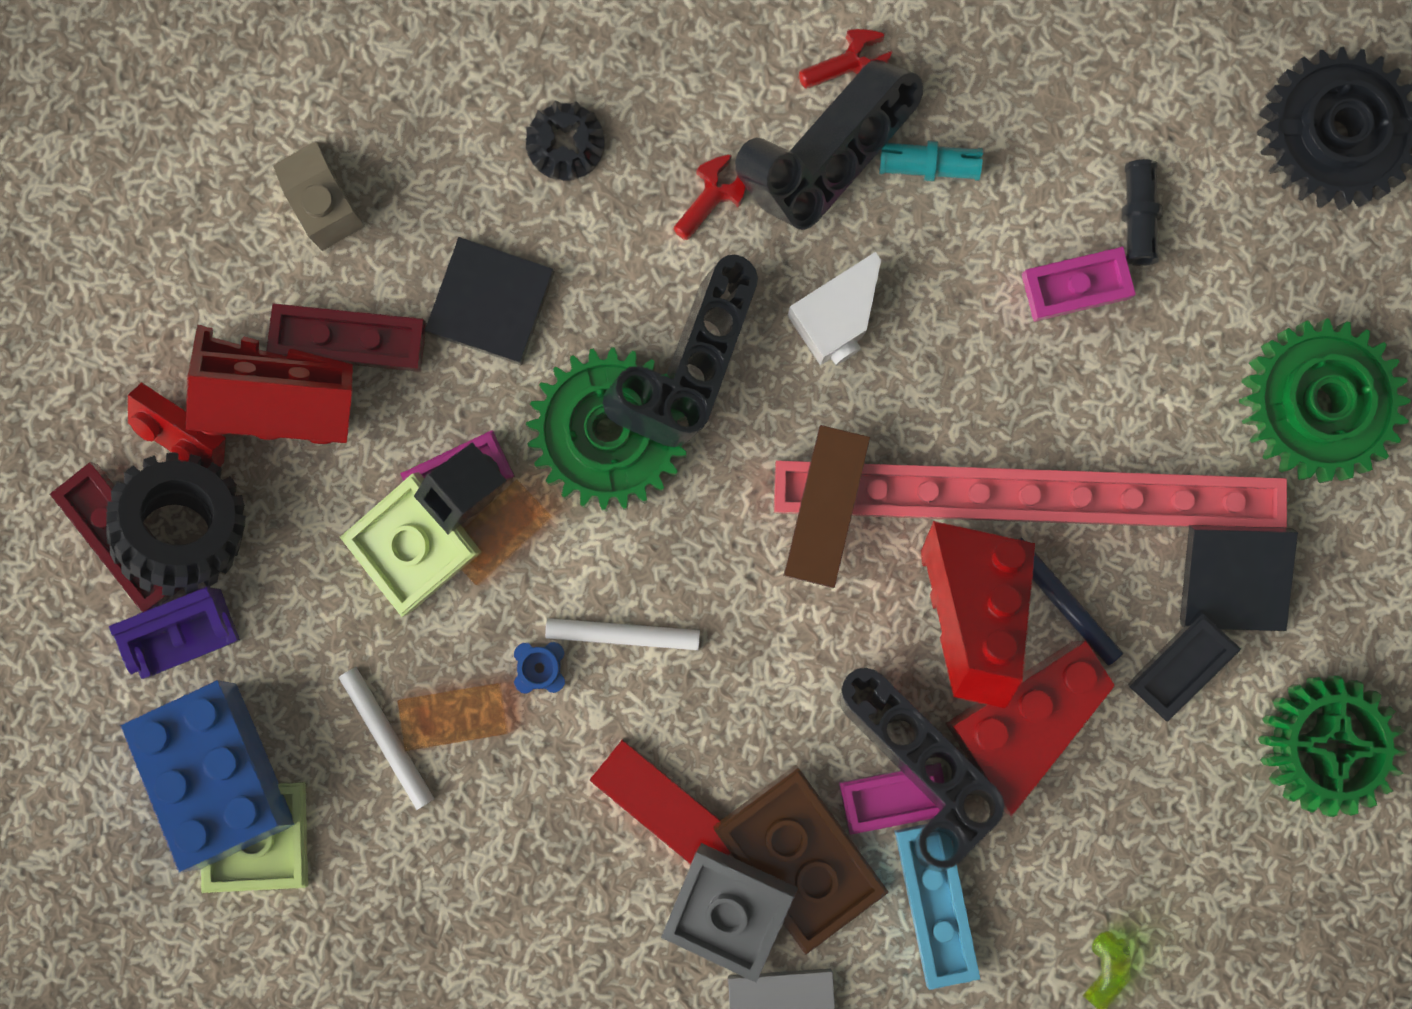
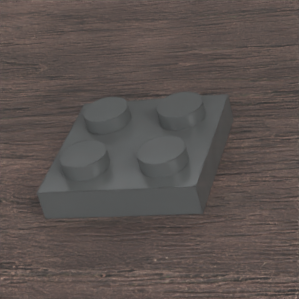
[661,843,798,982]

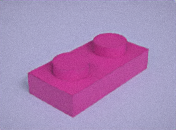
[1021,247,1136,322]

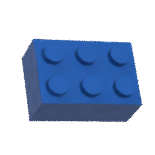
[120,680,295,873]

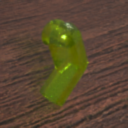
[1082,931,1131,1009]

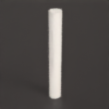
[545,618,700,650]
[338,667,435,810]

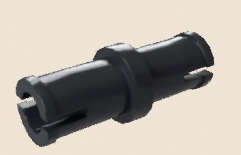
[1121,159,1163,266]

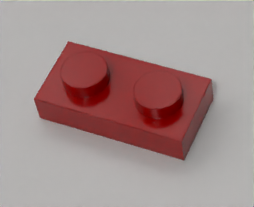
[128,382,226,468]

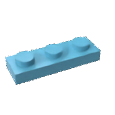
[894,824,980,990]

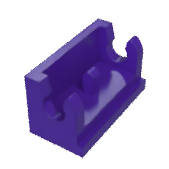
[108,587,240,679]

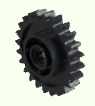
[1257,47,1412,210]

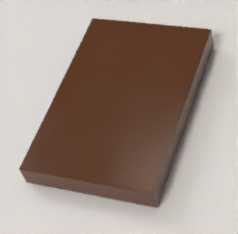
[713,765,889,955]

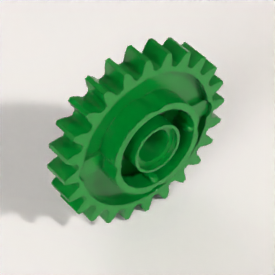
[1239,319,1411,483]
[526,347,687,512]

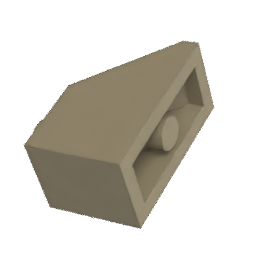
[273,141,365,251]

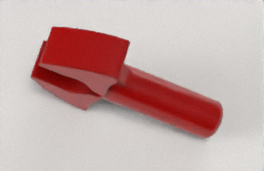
[799,29,892,89]
[673,155,746,240]

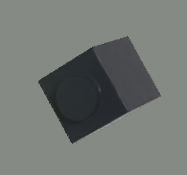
[414,442,507,535]

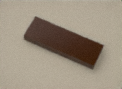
[783,425,870,588]

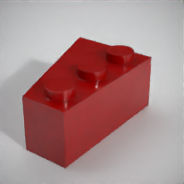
[186,324,353,444]
[921,521,1035,708]
[945,641,1115,816]

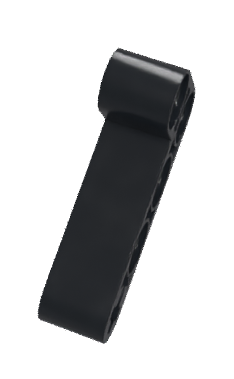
[735,59,923,230]
[603,254,758,447]
[839,668,1005,872]

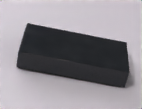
[1128,611,1242,722]

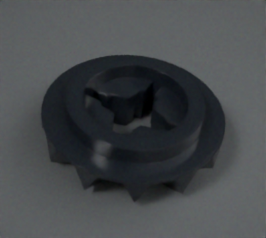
[525,101,605,181]

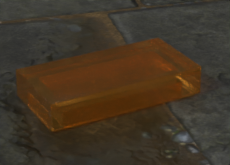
[462,479,553,586]
[397,683,508,751]

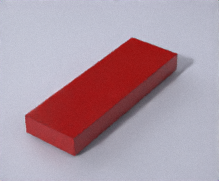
[589,739,731,864]

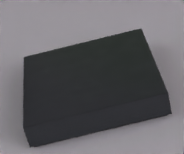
[425,237,555,365]
[1180,525,1298,631]

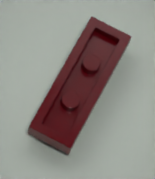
[266,303,427,372]
[50,462,183,613]

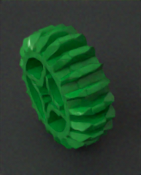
[1258,675,1408,817]

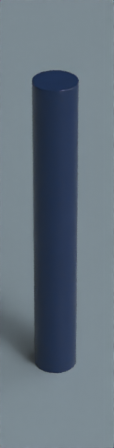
[1018,537,1123,666]

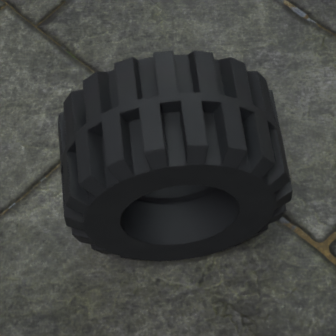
[106,452,246,596]

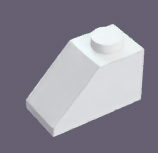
[788,252,881,365]

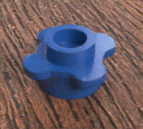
[514,642,565,694]

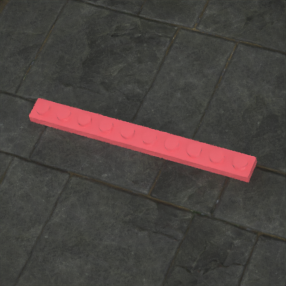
[774,461,1287,528]

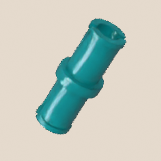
[879,141,983,182]

